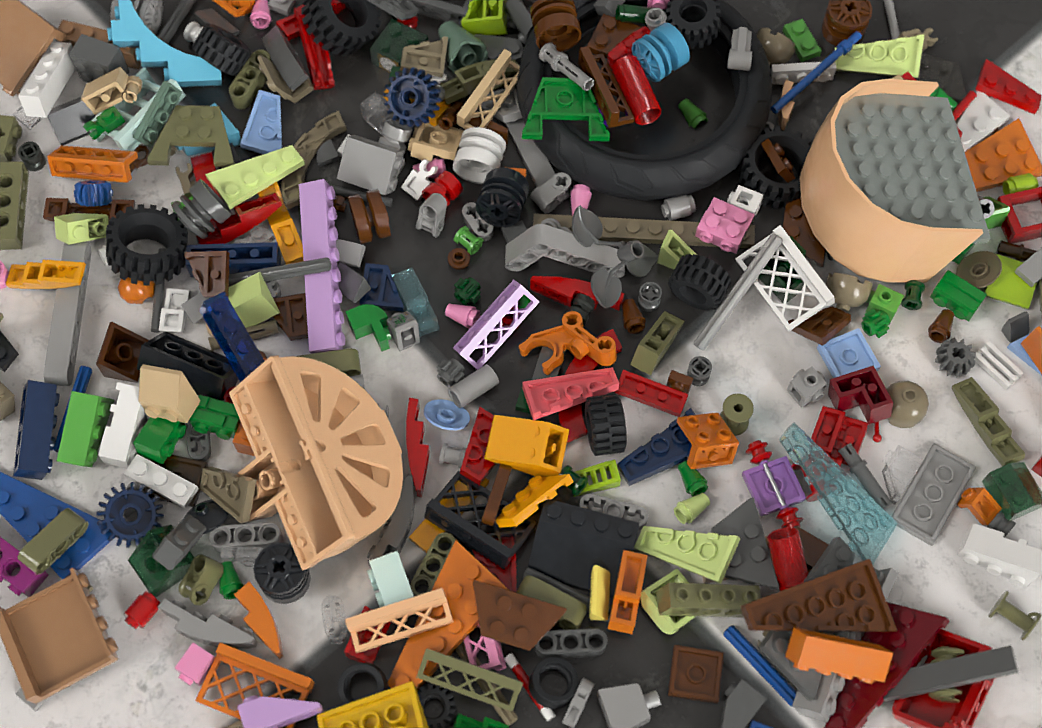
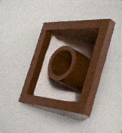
[96,322,149,383]

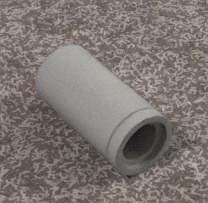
[448,364,499,408]

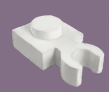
[401,159,438,200]

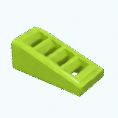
[573,460,621,497]

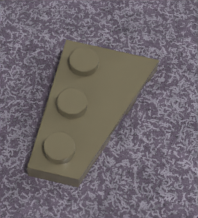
[200,467,257,524]

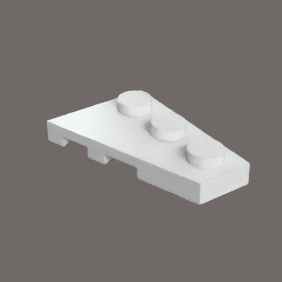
[956,91,1010,152]

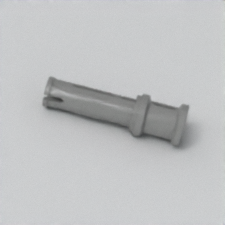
[539,43,594,91]

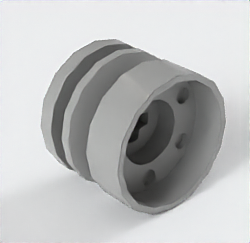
[110,0,163,35]

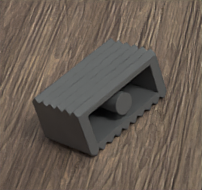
[153,514,206,570]

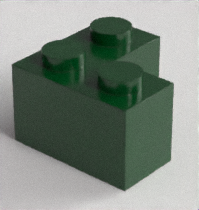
[758,236,806,303]

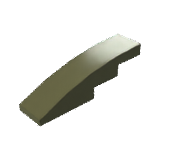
[952,377,1025,468]

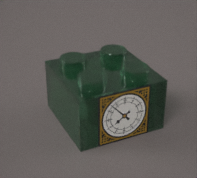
[370,19,428,72]

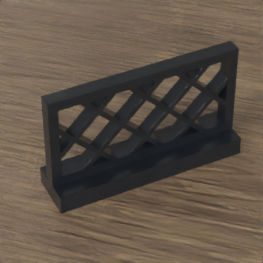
[424,471,538,570]

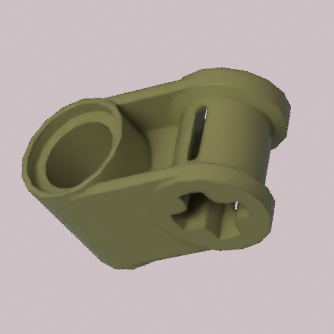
[178,554,224,606]

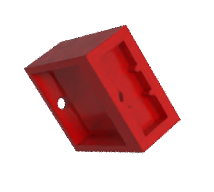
[997,187,1042,244]

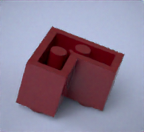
[828,365,894,424]

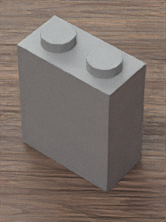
[337,135,403,195]

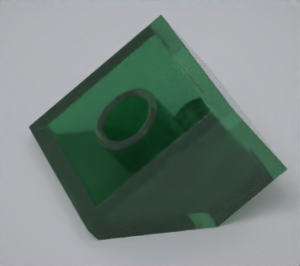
[982,462,1042,520]
[128,524,194,597]

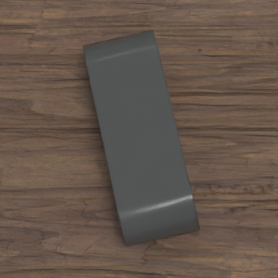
[535,629,608,659]

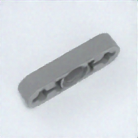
[579,494,648,530]

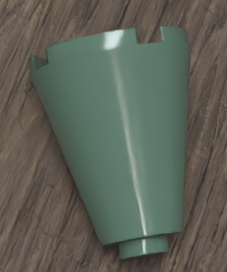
[438,21,488,74]

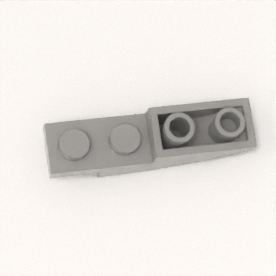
[159,599,258,649]

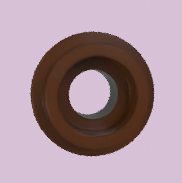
[448,248,470,270]

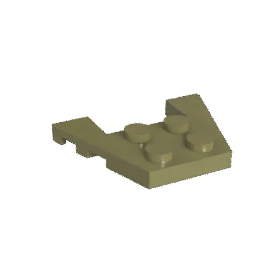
[147,105,235,167]

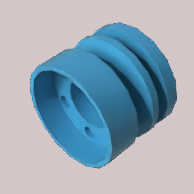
[632,23,690,82]

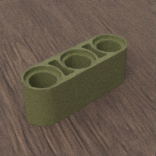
[229,50,271,109]
[296,348,361,376]
[18,508,89,574]
[410,532,455,597]
[516,575,588,630]

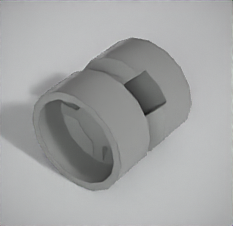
[378,119,412,157]

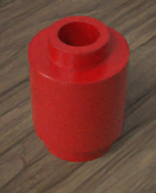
[124,591,161,629]

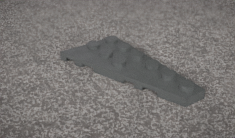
[758,537,856,700]

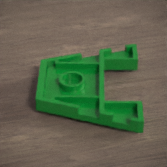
[522,77,610,141]

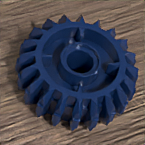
[383,67,442,127]
[96,482,164,548]

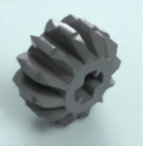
[935,337,976,378]

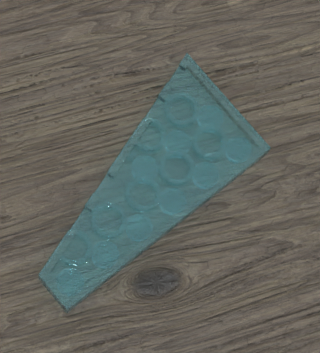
[779,422,898,565]

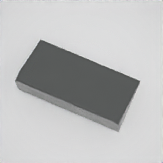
[194,8,240,36]
[337,261,371,303]

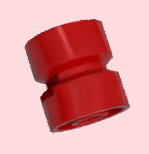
[422,171,463,206]

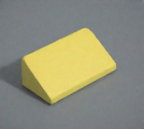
[589,565,610,621]

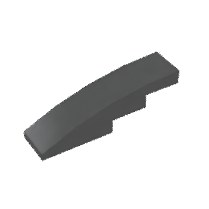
[262,25,309,91]

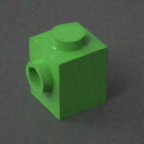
[865,284,904,323]

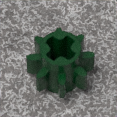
[454,277,481,305]

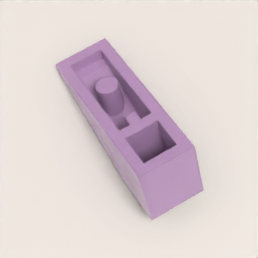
[237,695,324,728]

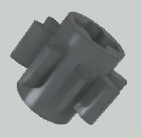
[437,358,465,387]

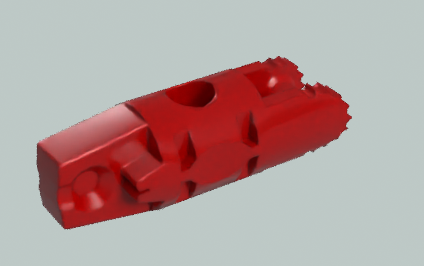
[607,26,651,69]

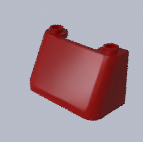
[892,629,995,728]

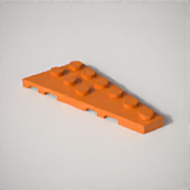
[965,118,1042,192]
[388,540,509,691]

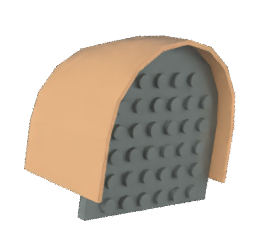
[800,79,991,283]

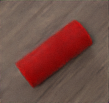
[612,55,662,125]
[767,528,808,591]

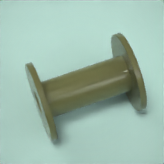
[720,393,754,436]
[988,590,1042,640]

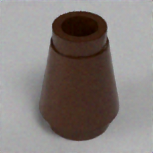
[622,299,646,334]
[928,309,955,343]

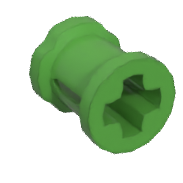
[454,226,483,255]

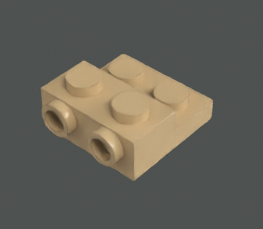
[408,122,464,162]

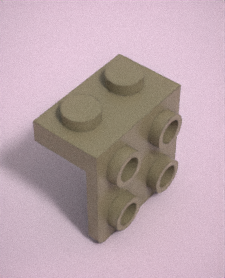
[257,55,314,104]

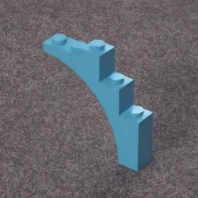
[107,0,222,87]

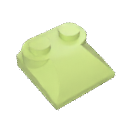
[640,569,696,634]

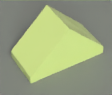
[658,230,697,269]

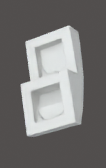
[159,288,191,333]

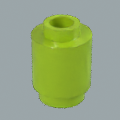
[1002,173,1038,195]

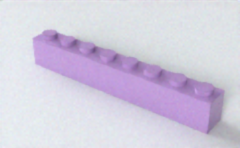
[299,179,345,354]

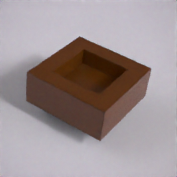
[667,370,693,394]

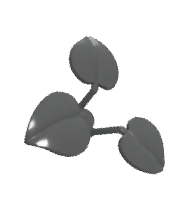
[572,205,659,308]

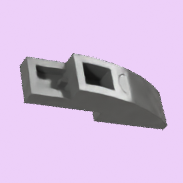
[367,474,415,568]

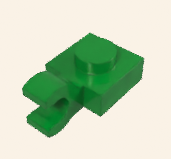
[83,106,126,140]

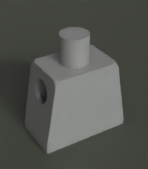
[597,684,661,728]

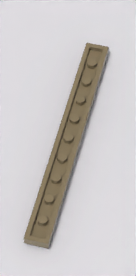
[533,214,755,249]

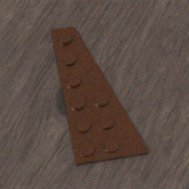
[740,559,897,632]

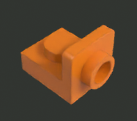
[957,487,1002,525]

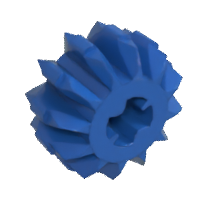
[74,180,113,207]

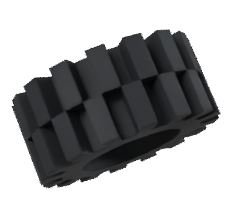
[417,684,456,728]

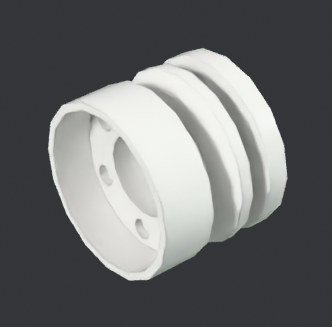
[453,127,506,184]

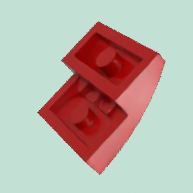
[808,406,868,466]

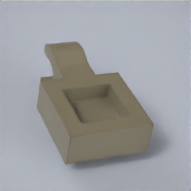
[175,163,195,198]

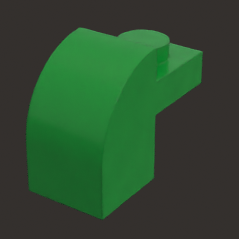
[345,304,392,352]

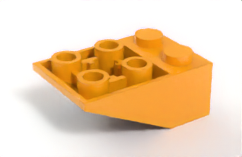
[484,415,569,477]

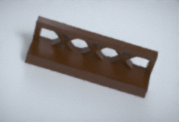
[578,46,635,128]

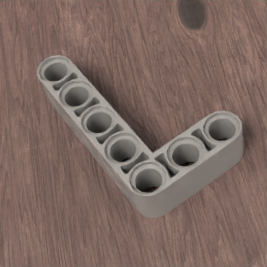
[505,224,625,278]

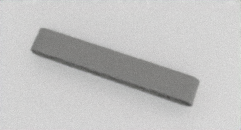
[44,242,91,386]

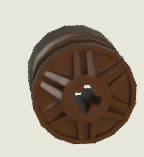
[530,0,582,52]
[821,0,872,47]

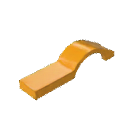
[258,182,304,264]

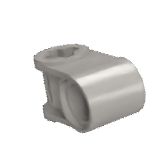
[530,172,572,214]
[416,193,447,238]

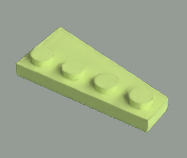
[835,34,924,78]
[205,145,305,209]
[634,526,741,584]

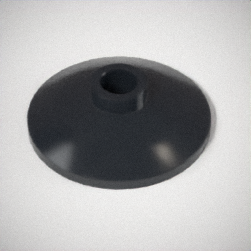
[183,499,229,534]

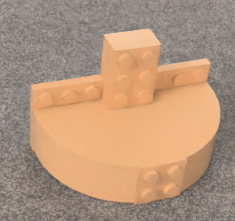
[229,355,403,570]

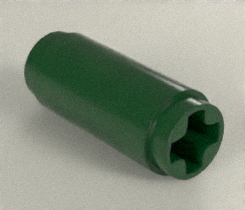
[615,4,655,24]

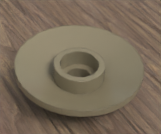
[956,251,1002,289]

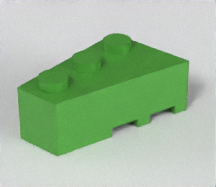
[57,391,115,467]

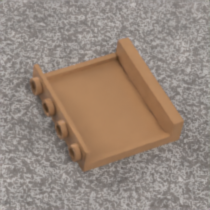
[0,0,66,97]
[0,568,119,704]

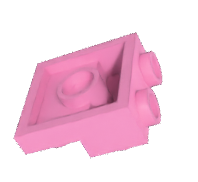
[695,197,755,254]

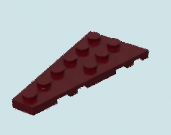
[824,602,950,728]

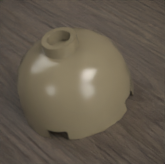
[756,28,796,66]
[826,273,873,311]
[887,380,929,428]

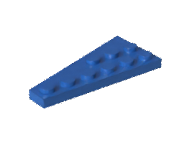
[0,472,115,580]

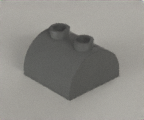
[505,0,535,44]

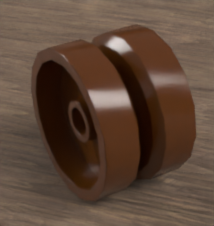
[348,189,391,244]

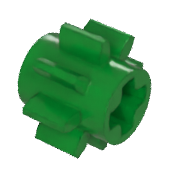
[861,308,890,338]

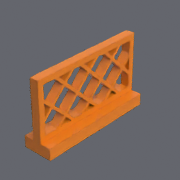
[195,643,315,728]

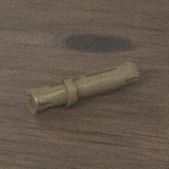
[208,320,279,351]

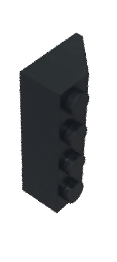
[137,332,245,401]

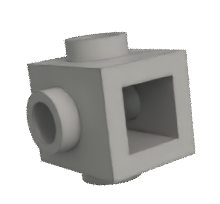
[787,367,827,408]

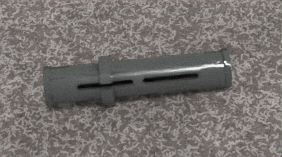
[838,443,892,511]

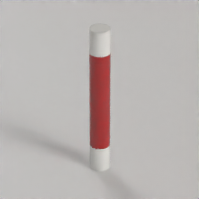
[504,653,556,721]

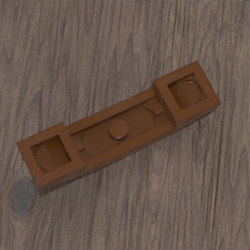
[43,198,135,222]

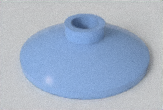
[424,399,470,430]

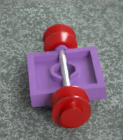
[742,440,806,528]

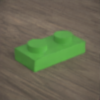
[783,19,821,62]

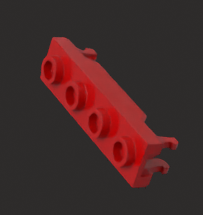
[295,9,335,90]

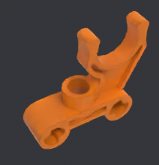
[519,311,617,375]

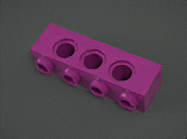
[0,537,49,597]

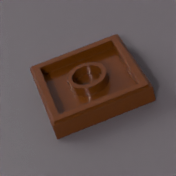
[668,645,724,704]

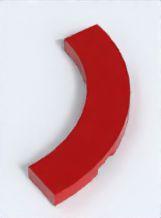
[558,329,622,443]

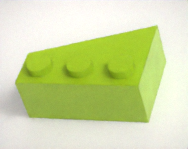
[461,0,508,35]

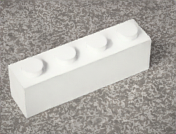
[18,42,76,117]

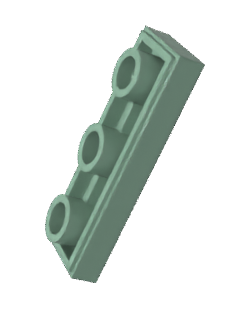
[133,80,183,149]

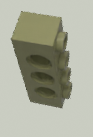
[0,161,29,250]
[656,583,761,617]

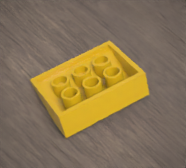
[317,681,429,728]

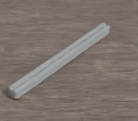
[694,233,783,351]

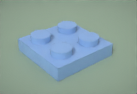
[817,328,881,378]

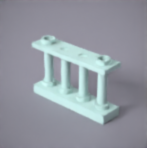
[90,68,186,151]

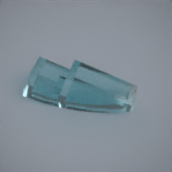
[392,268,439,337]

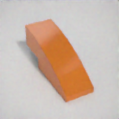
[608,550,648,634]
[234,581,283,660]

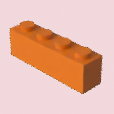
[785,627,893,684]

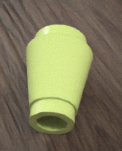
[674,493,710,524]

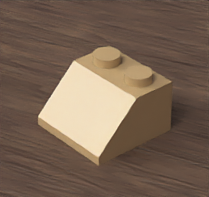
[139,364,201,423]

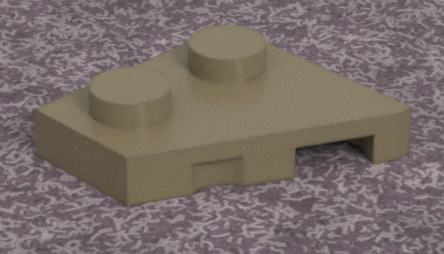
[400,37,448,77]

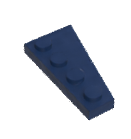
[618,408,695,486]

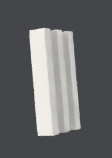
[974,341,1023,390]

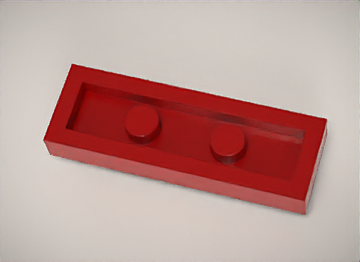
[614,370,689,417]

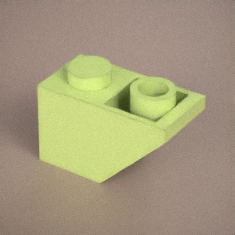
[54,213,109,245]

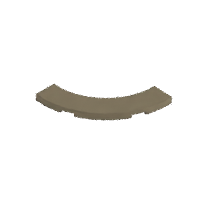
[281,111,347,210]

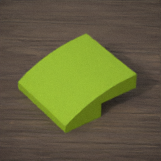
[984,254,1036,310]

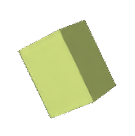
[220,272,280,330]

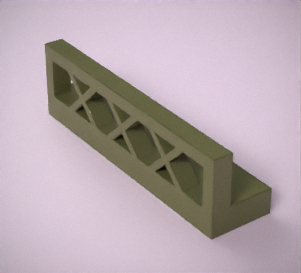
[416,648,523,712]

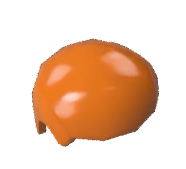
[118,277,155,304]

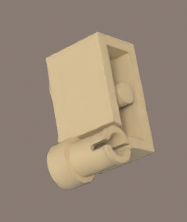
[81,67,142,115]

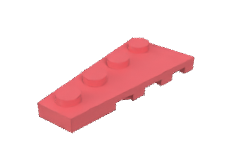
[522,367,619,421]

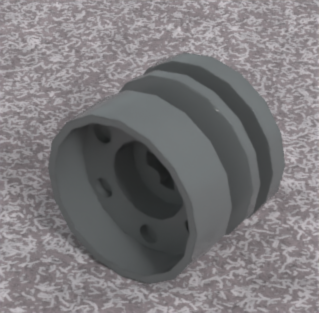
[171,179,232,240]

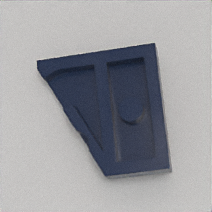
[359,263,404,311]

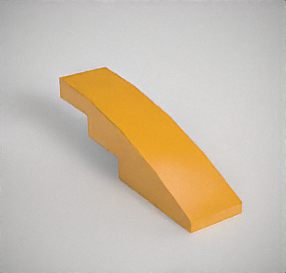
[6,259,86,289]

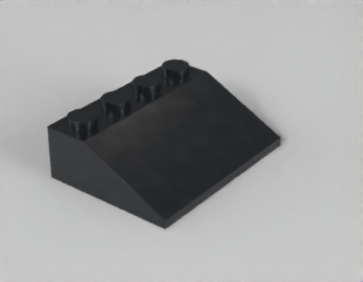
[527,499,640,598]

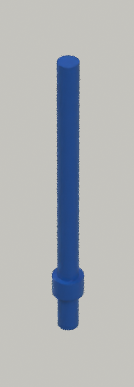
[771,31,862,114]

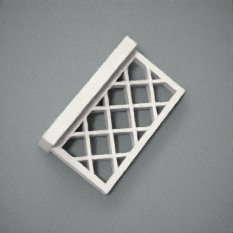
[735,225,835,332]

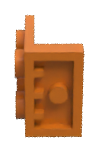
[677,413,739,469]

